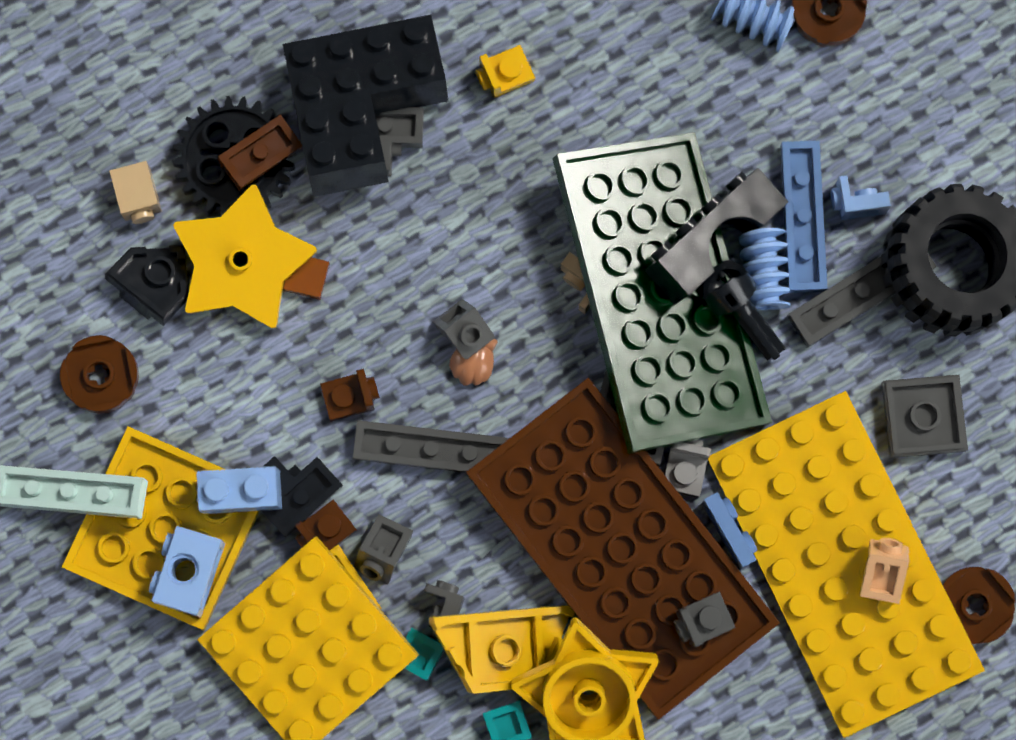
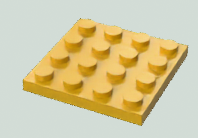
[62,426,260,631]
[197,536,419,740]

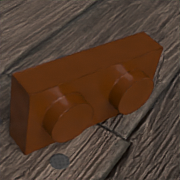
[217,115,303,191]

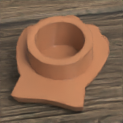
[449,339,498,386]

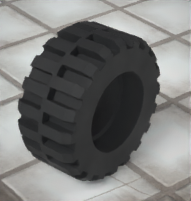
[881,184,1016,337]

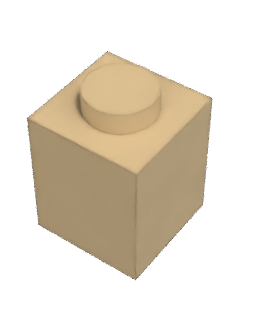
[109,161,162,224]

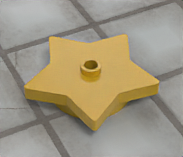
[173,185,317,329]
[511,618,659,740]

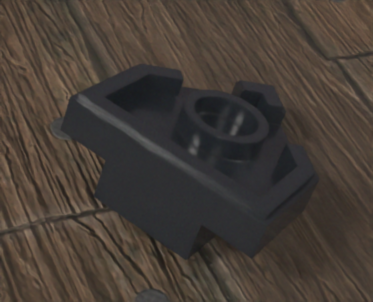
[105,245,189,326]

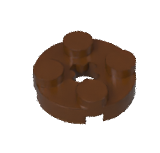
[791,0,867,47]
[60,335,139,414]
[942,567,1015,644]

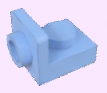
[830,175,891,220]

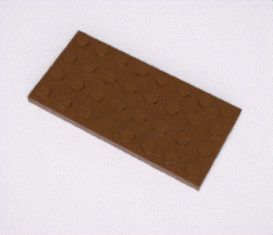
[466,377,780,720]

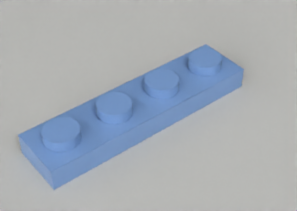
[780,141,828,293]

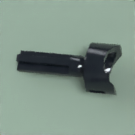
[703,260,785,361]

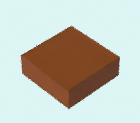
[283,257,330,300]

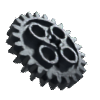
[172,96,296,215]

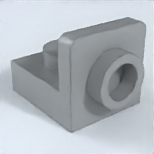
[665,440,711,498]

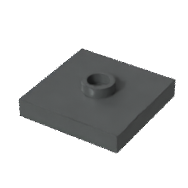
[881,375,968,458]

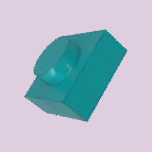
[404,627,444,681]
[482,700,532,740]

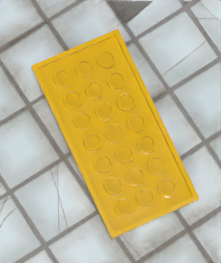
[708,391,985,738]

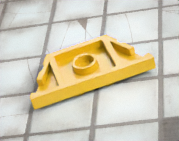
[429,605,574,694]

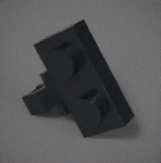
[262,456,343,538]

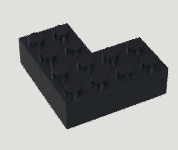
[282,14,449,197]

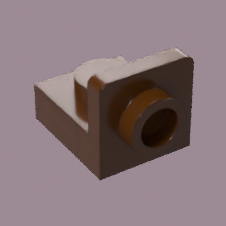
[320,368,380,422]
[295,499,357,551]

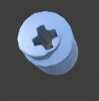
[711,0,795,53]
[739,228,791,310]

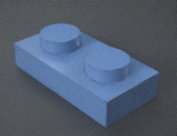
[701,492,757,570]

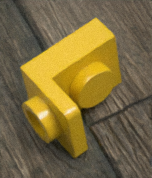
[475,45,535,98]

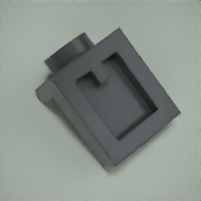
[433,299,494,359]
[354,514,413,584]
[424,580,464,639]
[673,592,736,647]

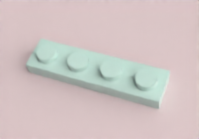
[0,465,148,519]

